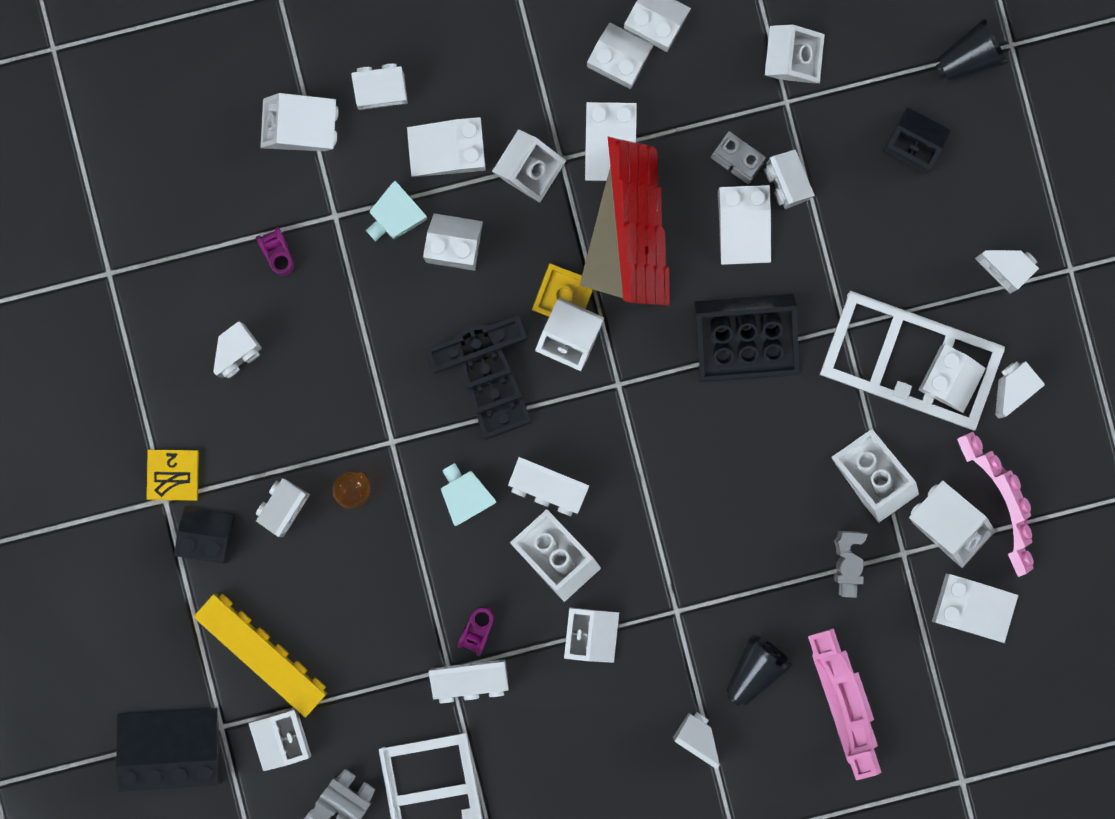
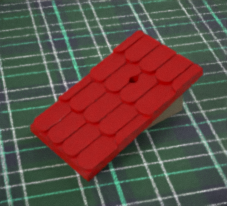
[580,136,670,306]

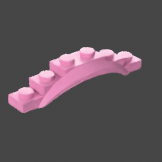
[957,432,1034,577]
[808,628,882,780]

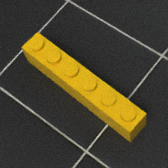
[194,594,327,718]

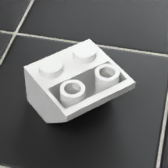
[351,64,408,110]
[764,150,815,210]
[535,298,604,371]
[213,321,262,378]
[564,607,619,663]
[249,709,311,771]

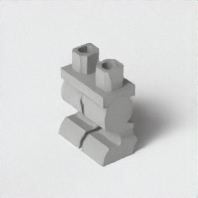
[710,131,766,185]
[834,531,868,598]
[304,769,375,819]

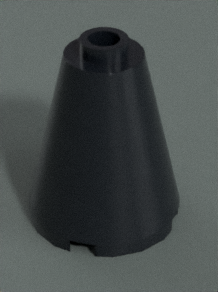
[936,19,1009,80]
[726,634,792,706]

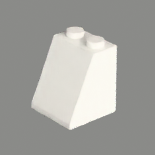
[261,93,338,151]
[423,214,483,271]
[909,481,995,568]

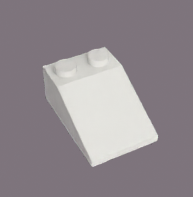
[585,102,637,181]
[407,117,486,177]
[718,185,771,265]
[832,429,919,523]
[510,509,601,602]
[932,574,1018,643]

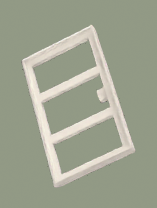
[819,291,1005,431]
[379,733,483,819]

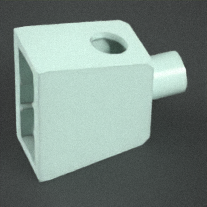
[366,181,428,241]
[441,463,497,526]

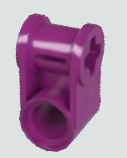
[256,226,295,277]
[457,606,494,657]

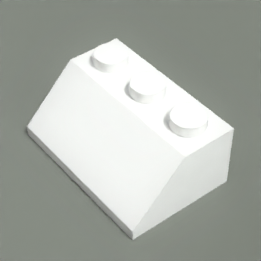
[508,457,589,516]
[429,659,509,703]

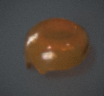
[332,471,371,509]

